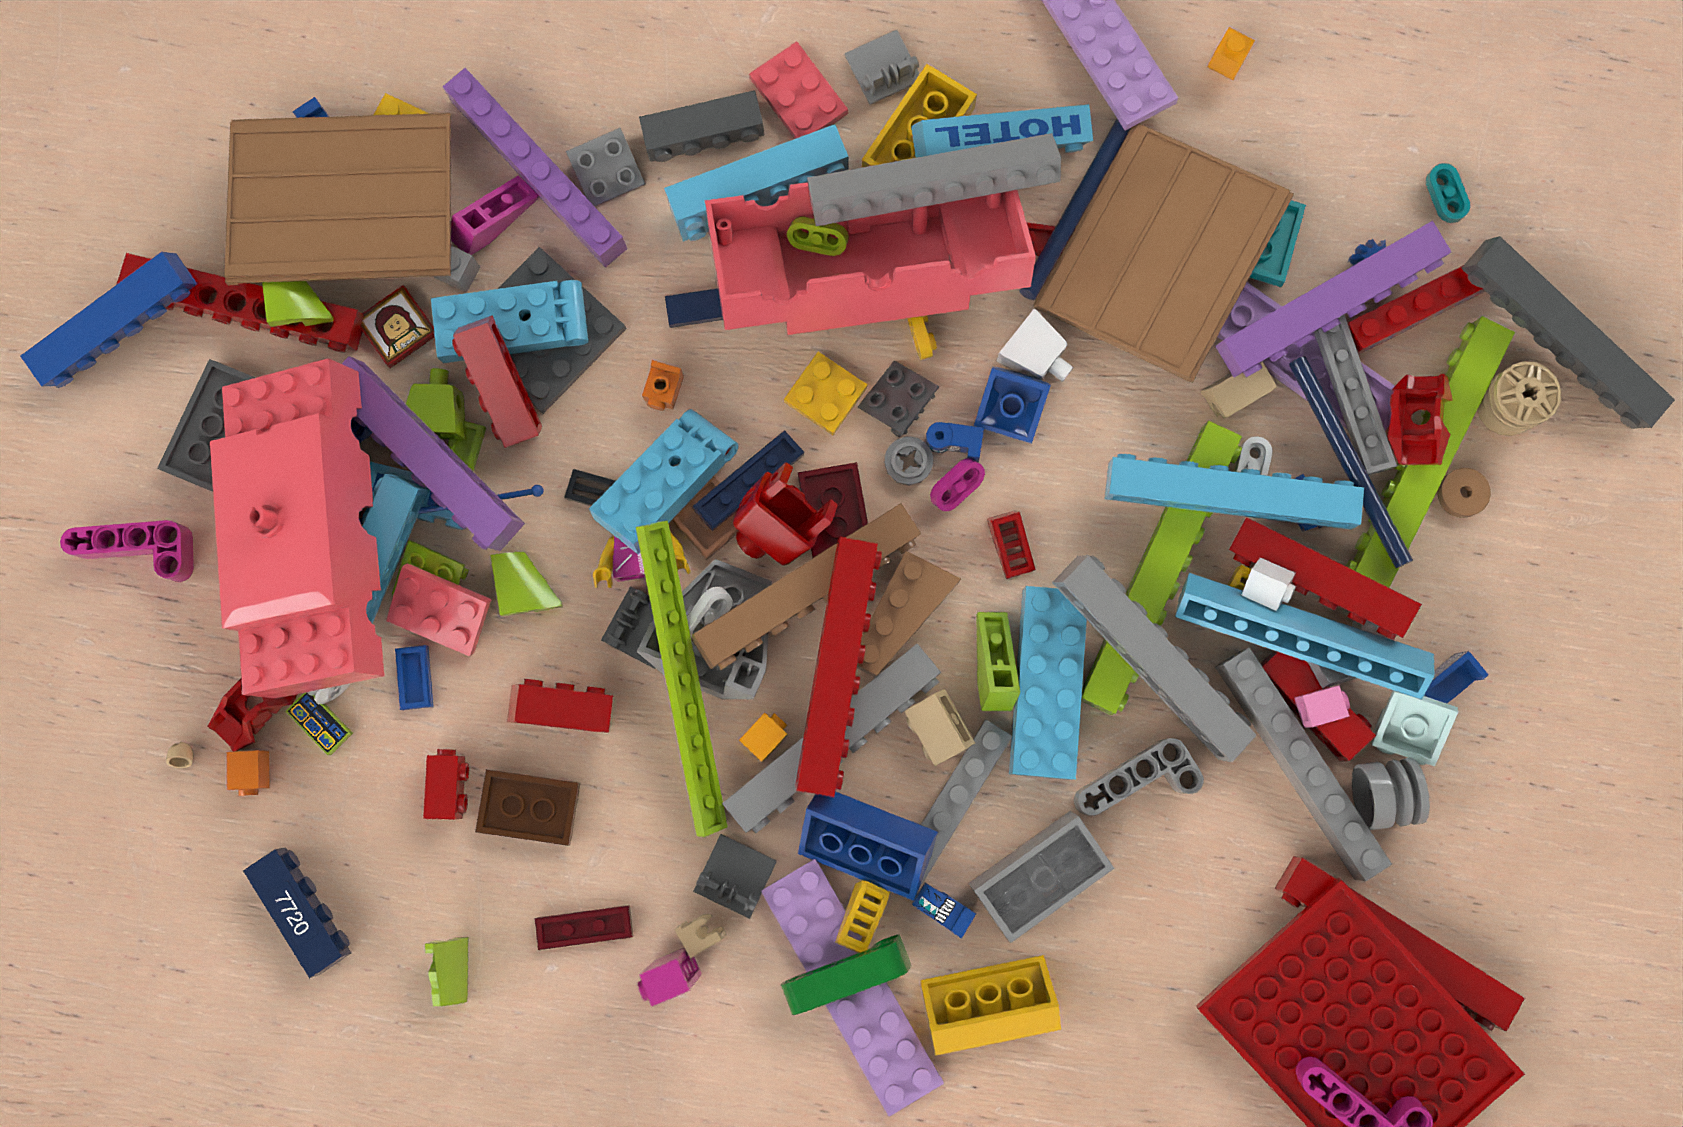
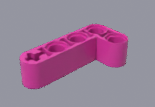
[60,520,194,582]
[1296,1057,1433,1127]

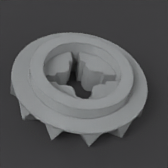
[884,437,933,486]

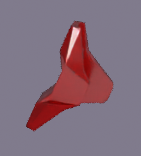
[1387,374,1453,465]
[207,678,298,752]

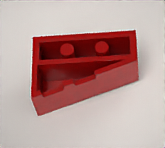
[507,679,614,733]

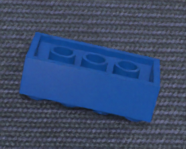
[798,791,938,901]

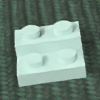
[1372,690,1458,767]

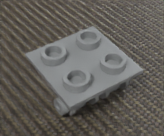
[844,30,920,105]
[566,128,645,206]

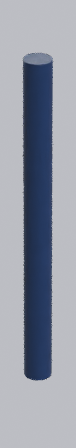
[1019,119,1132,300]
[1289,356,1414,569]

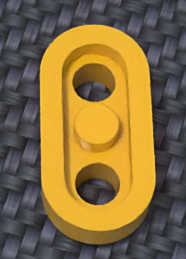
[907,315,937,360]

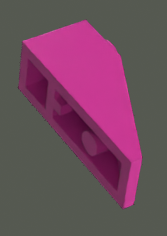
[451,175,539,255]

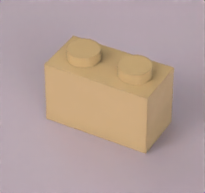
[904,689,975,766]

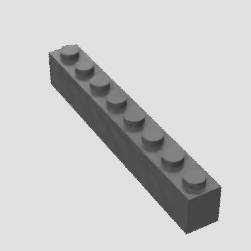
[1461,236,1675,429]

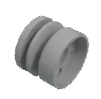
[1351,758,1430,830]

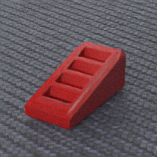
[987,510,1036,579]

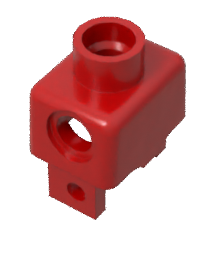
[733,462,838,566]

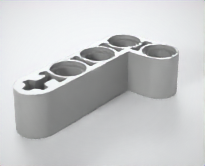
[1074,738,1204,816]

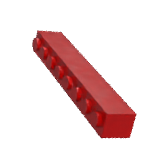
[795,537,882,797]
[1275,856,1525,1032]

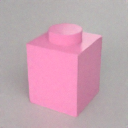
[1294,686,1350,728]

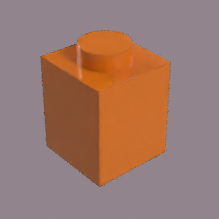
[227,750,270,796]

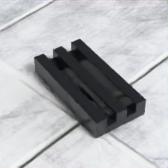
[564,469,615,506]

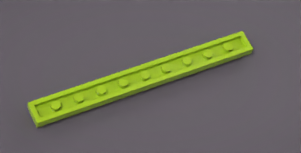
[636,520,728,837]

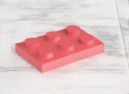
[749,41,848,139]
[386,563,491,656]

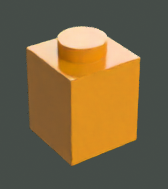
[1207,27,1255,80]
[739,712,788,762]

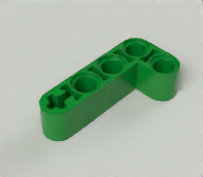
[781,934,911,1015]

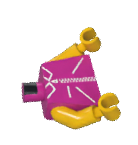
[593,532,691,588]

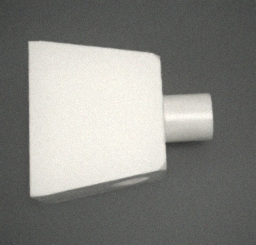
[996,309,1074,382]

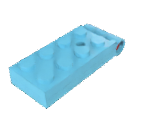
[431,280,589,363]
[589,409,739,555]

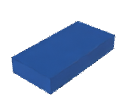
[395,645,434,711]

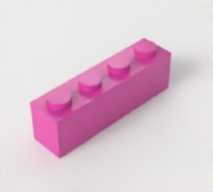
[637,948,702,1007]

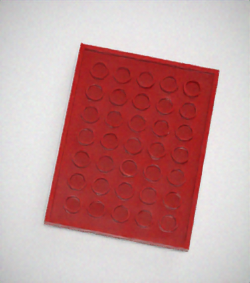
[1196,878,1525,1127]

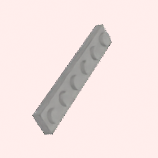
[1314,315,1397,475]
[919,720,1012,889]

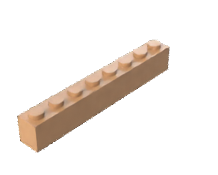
[691,503,921,670]

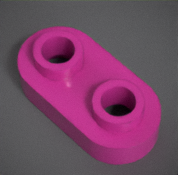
[930,458,985,511]

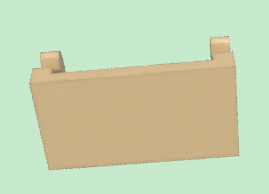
[1200,361,1277,419]
[674,914,726,958]

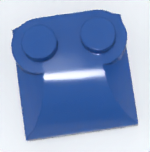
[974,366,1051,444]

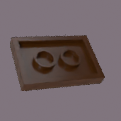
[475,769,580,846]

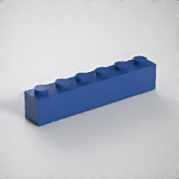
[20,252,197,388]

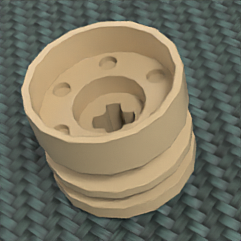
[1477,361,1561,436]

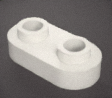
[1234,436,1272,476]
[687,587,733,645]

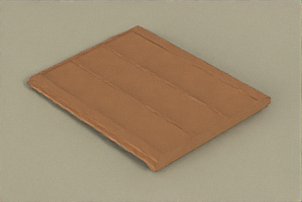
[224,113,451,285]
[1033,123,1294,383]

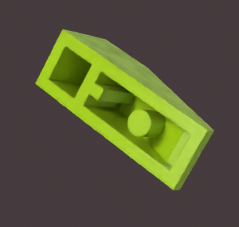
[976,612,1020,711]

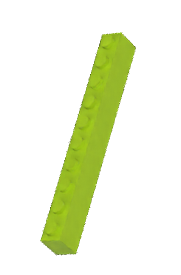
[1345,316,1515,588]
[1081,421,1242,715]

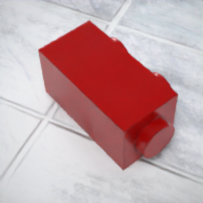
[423,749,470,820]

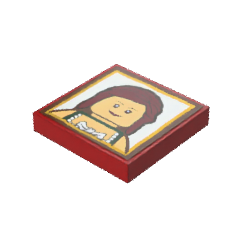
[361,285,435,368]

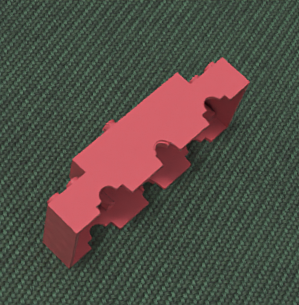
[705,182,1036,335]
[210,358,385,698]

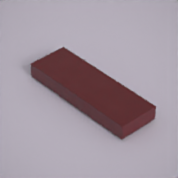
[535,905,634,950]

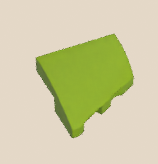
[262,281,333,327]
[490,552,563,617]
[425,937,468,1006]

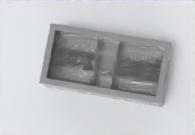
[968,811,1114,943]

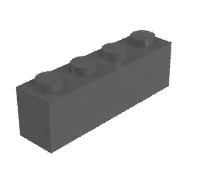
[639,90,764,162]

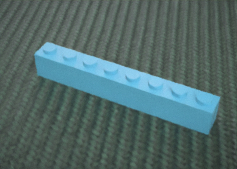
[1105,454,1364,530]
[1175,573,1435,700]

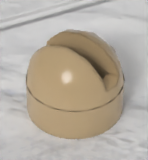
[166,742,194,769]

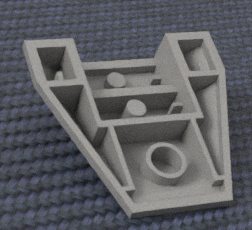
[637,559,772,699]

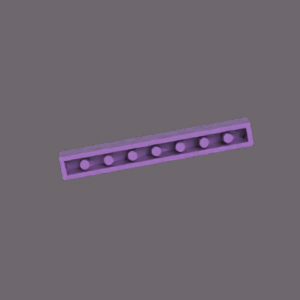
[442,68,627,268]
[1215,221,1451,378]
[342,356,525,551]

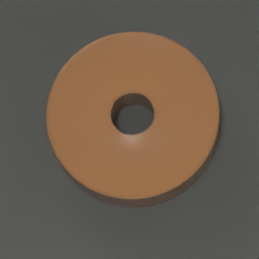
[1437,468,1491,518]

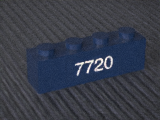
[243,848,352,979]

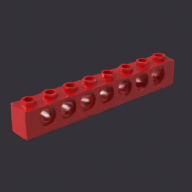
[116,253,364,353]

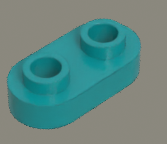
[1426,163,1471,223]

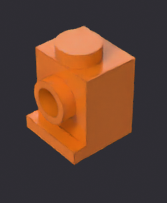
[642,360,684,411]

